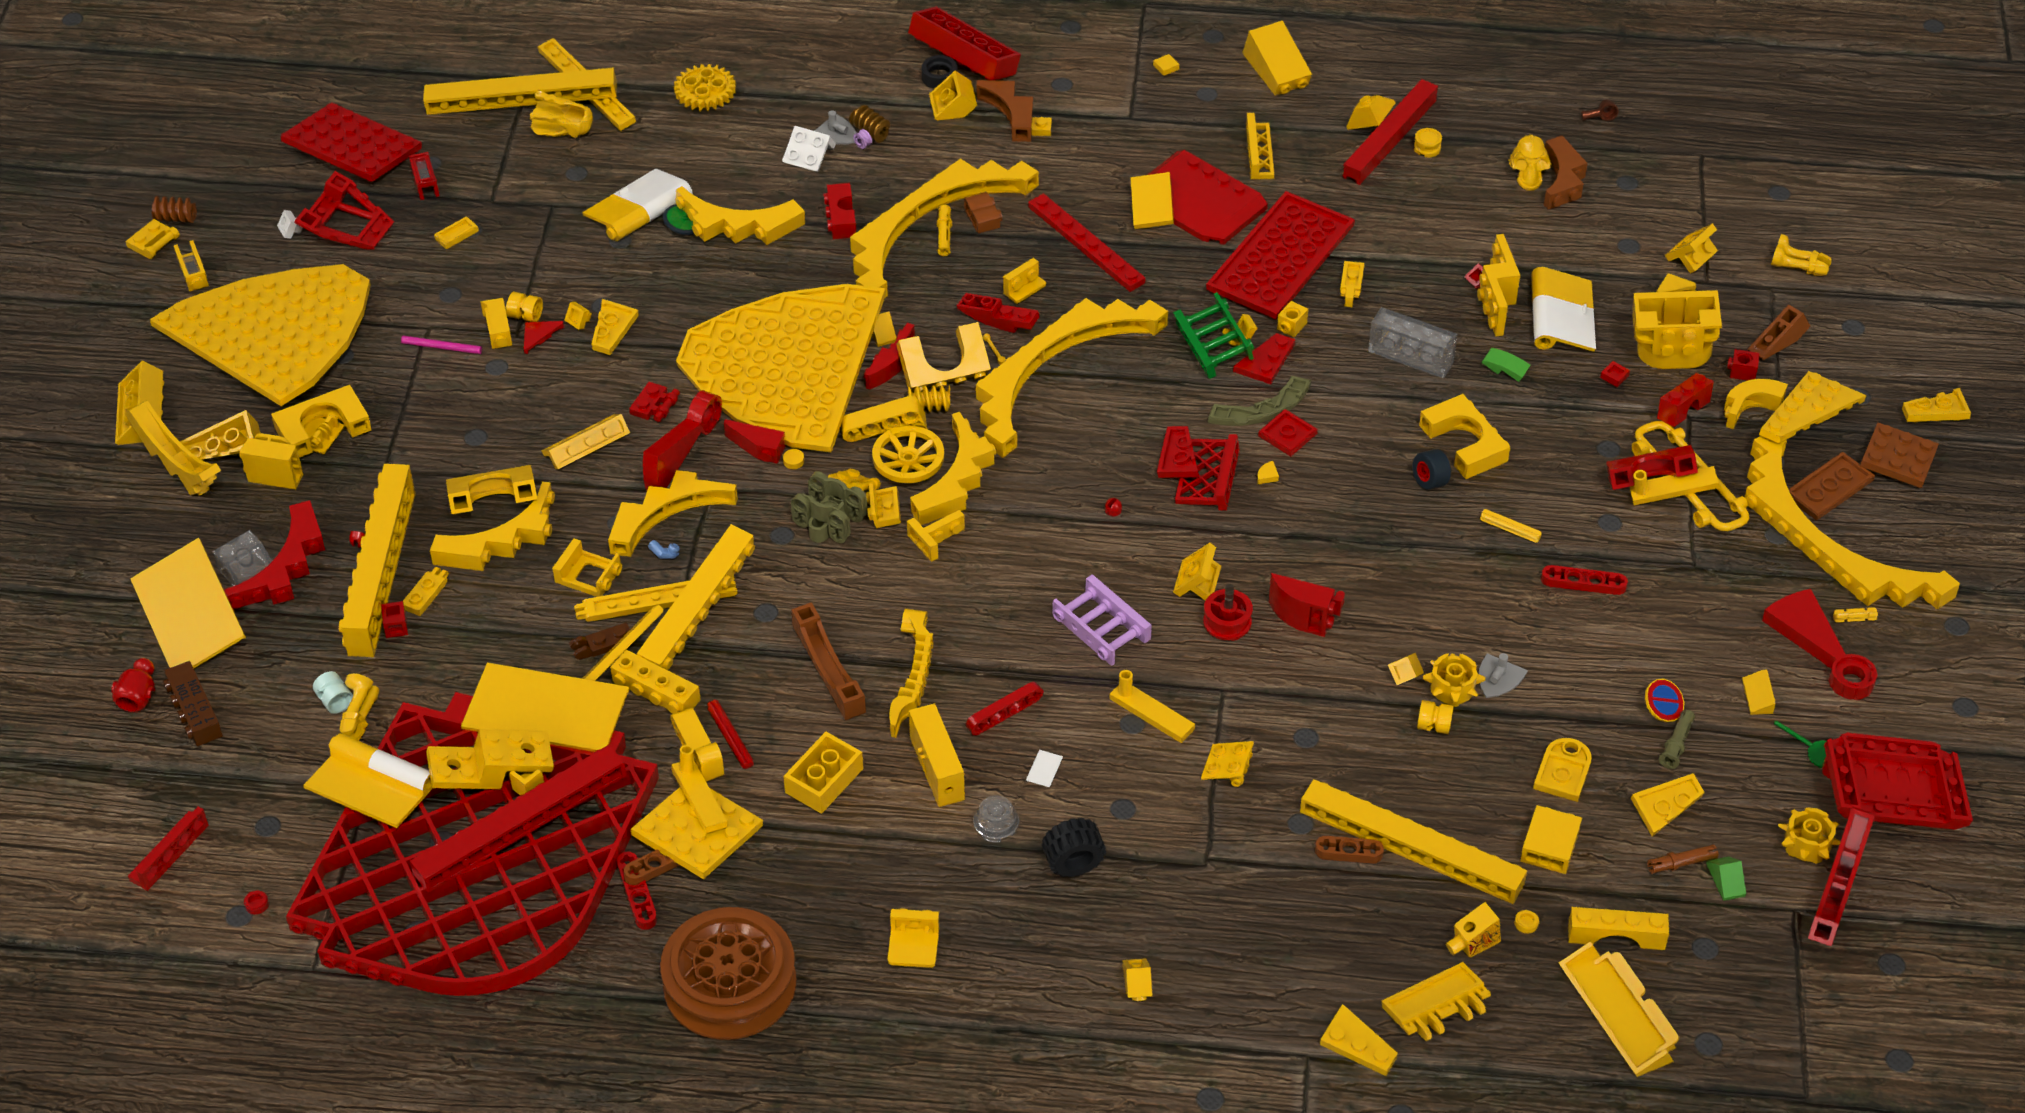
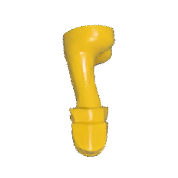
[1771,234,1832,276]
[340,673,380,741]

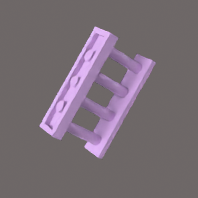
[1052,574,1152,666]

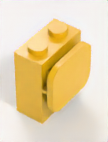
[239,433,303,490]

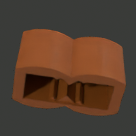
[964,192,1003,233]

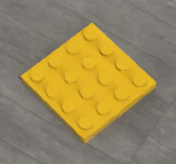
[631,787,763,879]

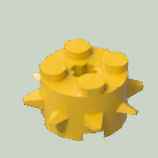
[1423,653,1485,707]
[1778,807,1841,864]

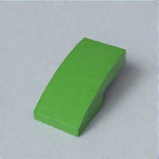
[1481,348,1530,382]

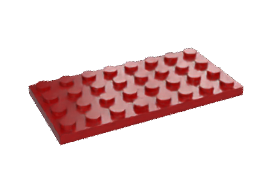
[1206,191,1355,319]

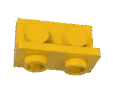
[1003,258,1046,304]

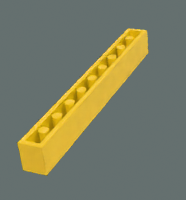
[423,68,617,115]
[1300,779,1527,904]

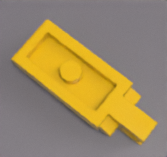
[1340,261,1364,307]

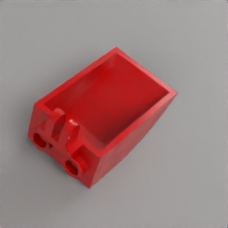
[1269,573,1345,637]

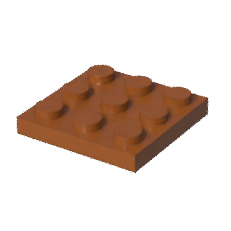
[1860,422,1939,488]

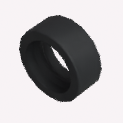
[921,55,957,89]

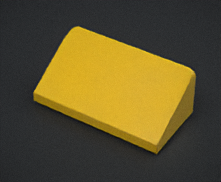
[1742,669,1776,715]

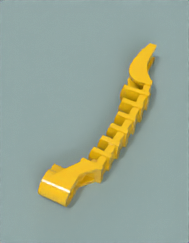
[889,608,933,738]

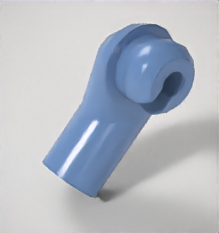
[648,540,680,559]

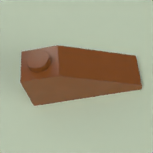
[1748,305,1811,360]

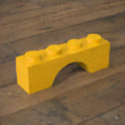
[1568,907,1669,950]

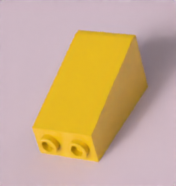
[1243,21,1312,95]

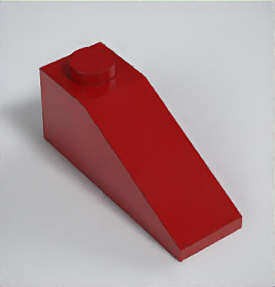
[724,419,786,464]

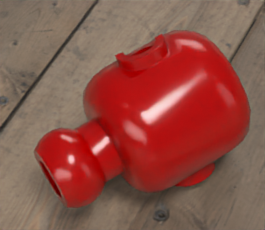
[111,658,155,712]

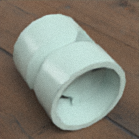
[313,671,353,714]

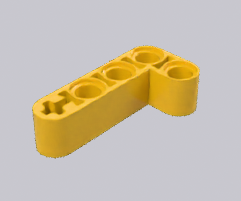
[841,396,927,442]
[670,708,724,782]

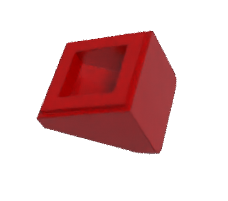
[1464,263,1483,290]

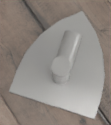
[815,110,856,145]
[1479,653,1528,698]

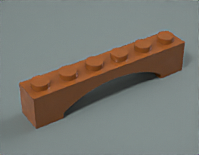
[791,602,866,720]

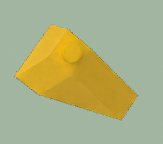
[180,410,261,460]

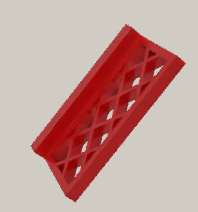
[1175,434,1240,510]

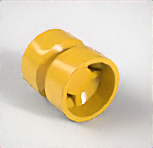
[506,291,543,322]
[1417,700,1454,735]

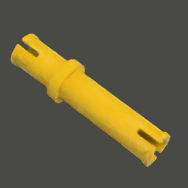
[937,205,952,256]

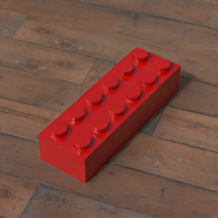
[908,6,1021,81]

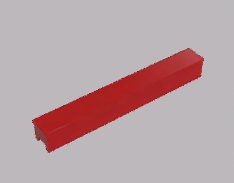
[1343,79,1438,185]

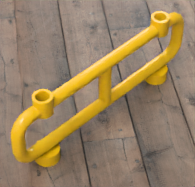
[1631,421,1749,532]

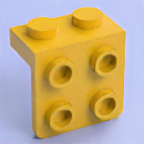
[888,908,940,968]

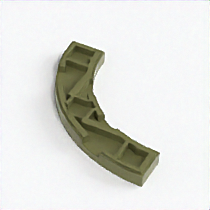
[1208,375,1311,426]

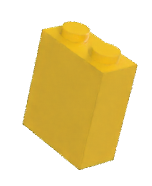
[1520,805,1582,874]

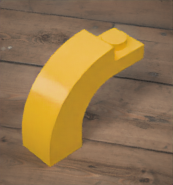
[1724,379,1788,429]

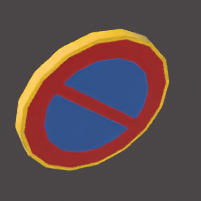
[1645,679,1685,723]

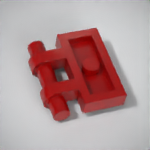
[629,381,680,422]

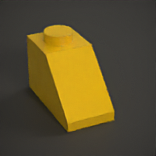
[1122,958,1152,1001]

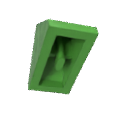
[1706,856,1746,901]

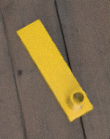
[1629,466,1719,505]
[1110,670,1195,743]
[671,745,728,833]

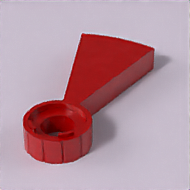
[643,390,722,492]
[1762,588,1877,700]

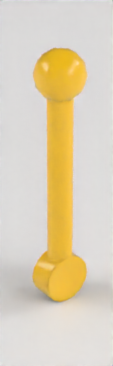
[983,333,1006,365]

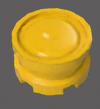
[1414,128,1442,157]

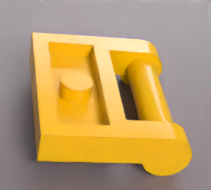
[126,219,180,259]
[828,468,881,491]

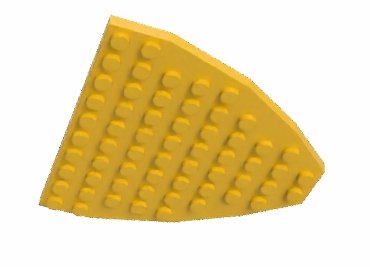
[150,264,371,406]
[676,284,886,452]

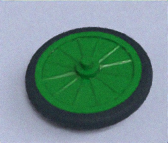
[663,204,694,235]

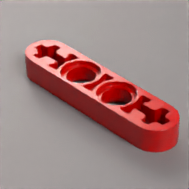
[1541,565,1628,595]
[966,682,1044,735]
[617,851,657,930]

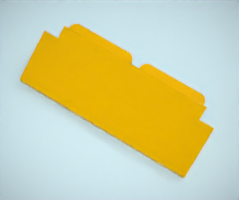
[1559,941,1679,1077]

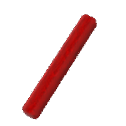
[707,699,754,769]

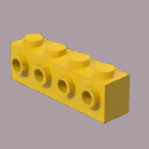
[610,649,701,714]

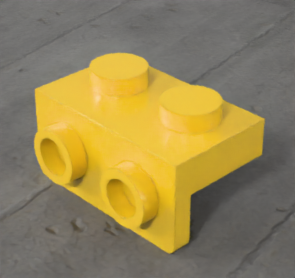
[866,483,901,528]

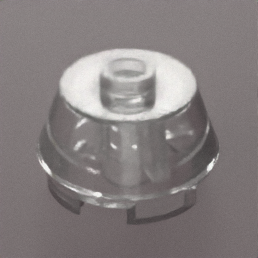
[973,795,1019,843]

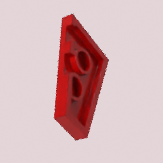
[1233,333,1295,385]
[1157,426,1199,478]

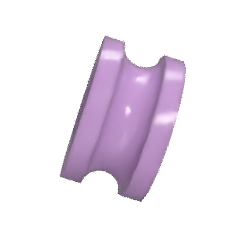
[853,129,872,149]

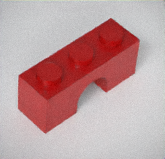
[824,183,856,239]
[1657,373,1714,427]

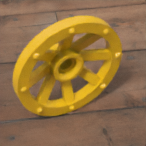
[872,426,944,483]

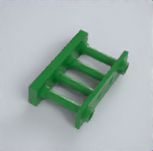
[1173,292,1254,379]

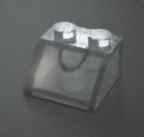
[212,530,272,586]

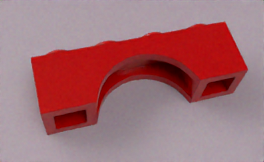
[1606,445,1698,490]

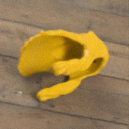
[530,91,593,138]

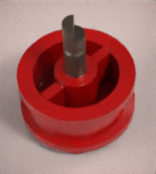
[1203,584,1253,641]

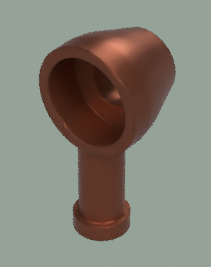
[1581,100,1619,121]

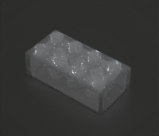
[1368,307,1457,379]

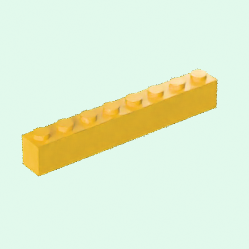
[637,524,755,670]

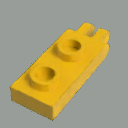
[403,567,448,616]

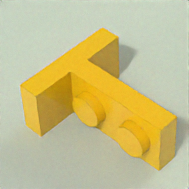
[907,510,965,562]

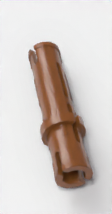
[1647,844,1718,874]

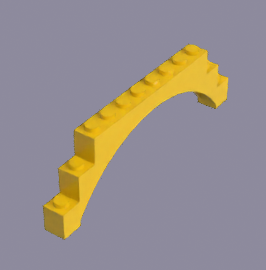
[850,159,1039,298]
[976,298,1168,458]
[1745,436,1960,609]

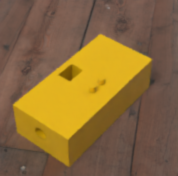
[909,703,965,807]

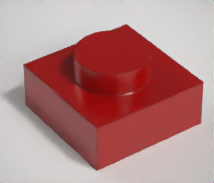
[1600,361,1630,387]

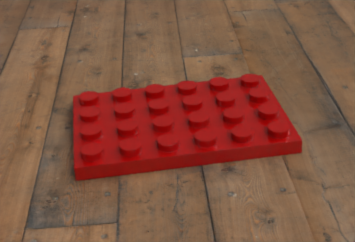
[281,102,422,182]

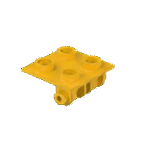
[305,413,345,454]
[1201,741,1254,787]

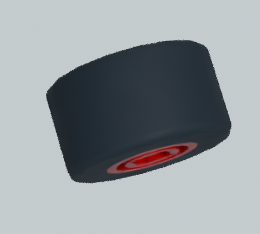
[1413,449,1451,490]

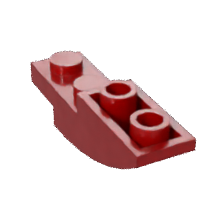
[957,293,1040,333]
[864,323,915,390]

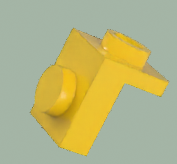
[1222,314,1257,346]

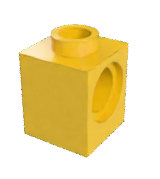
[1277,301,1308,338]

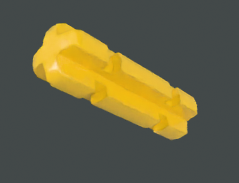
[1833,607,1878,623]

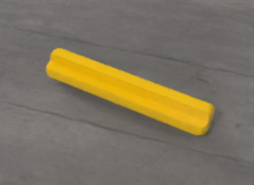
[1480,509,1542,543]

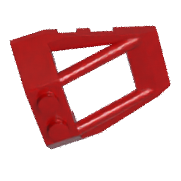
[294,171,394,250]

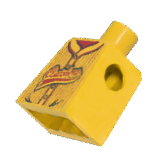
[1446,902,1501,957]

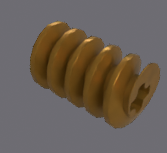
[849,105,890,143]

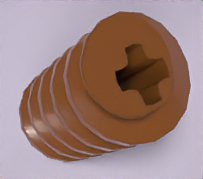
[152,196,197,223]

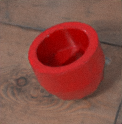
[1105,497,1122,517]
[349,531,365,548]

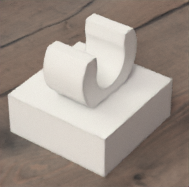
[277,210,303,238]

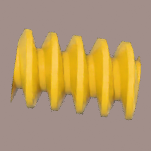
[908,385,950,412]

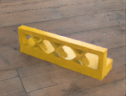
[1246,113,1275,179]
[541,414,630,469]

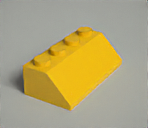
[115,360,164,445]

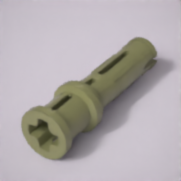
[1659,710,1695,769]

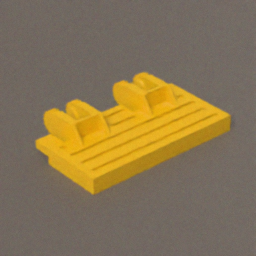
[1382,962,1491,1041]

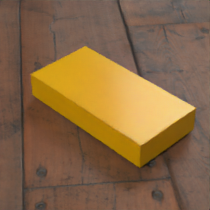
[434,216,479,250]

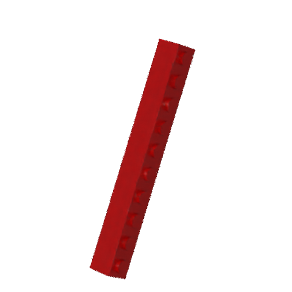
[410,745,626,893]

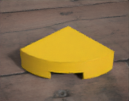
[1257,461,1279,484]

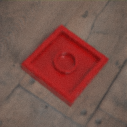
[1258,409,1318,457]

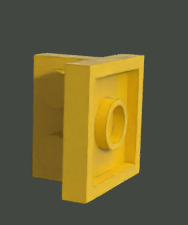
[1664,223,1718,273]
[1173,542,1221,601]

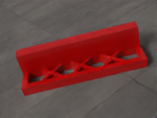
[128,806,209,891]

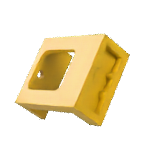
[552,538,622,597]

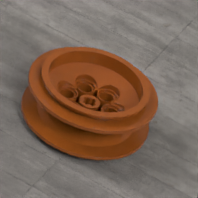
[660,907,797,1040]

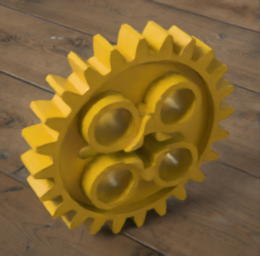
[674,64,736,111]

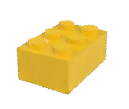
[784,731,863,814]

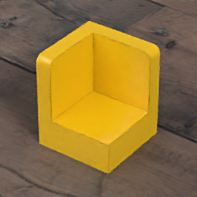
[1388,653,1424,685]
[509,769,544,795]

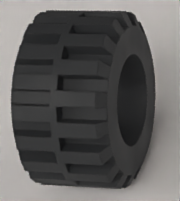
[1042,818,1106,877]

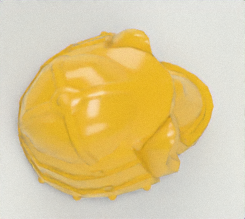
[1508,134,1552,191]

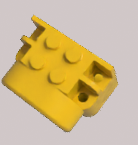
[1632,290,1722,369]

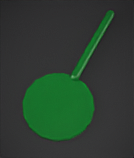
[1774,721,1826,768]

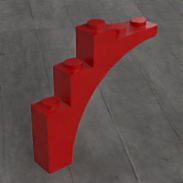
[224,500,325,609]
[1808,806,1876,946]

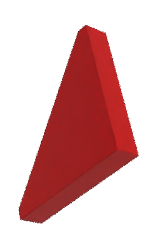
[524,321,564,354]

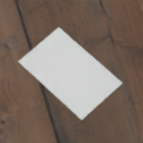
[1026,750,1063,787]

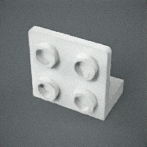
[782,126,836,172]

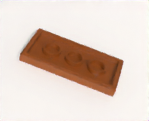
[1789,452,1875,521]

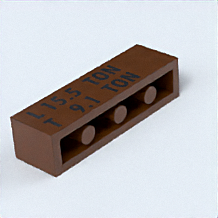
[163,661,223,746]

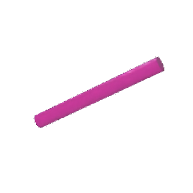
[401,335,482,354]

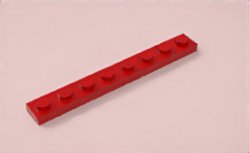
[1028,193,1146,292]

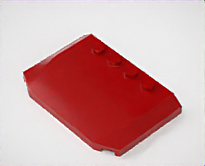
[1147,150,1268,245]
[1824,732,1973,830]

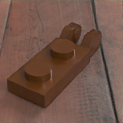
[569,622,635,660]

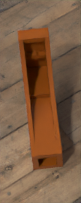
[977,80,1033,142]
[1544,135,1587,210]

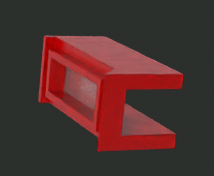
[409,152,440,200]

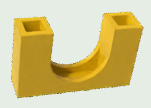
[896,322,991,392]
[271,385,372,458]
[1419,394,1510,479]
[446,465,537,514]

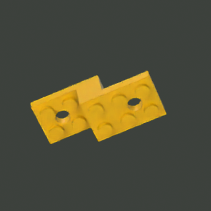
[1477,234,1520,337]
[426,729,554,789]

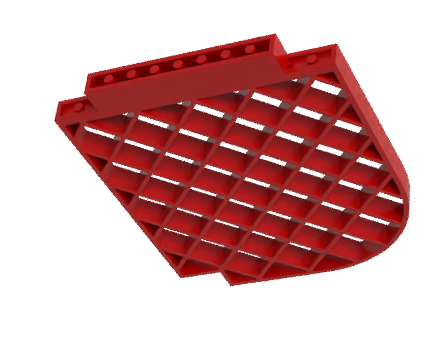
[286,692,659,996]

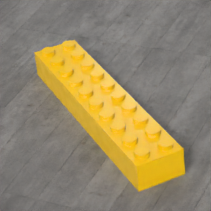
[339,464,416,657]

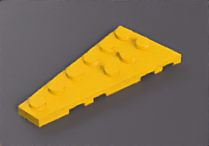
[1759,371,1866,443]

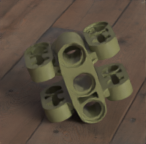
[791,471,867,544]

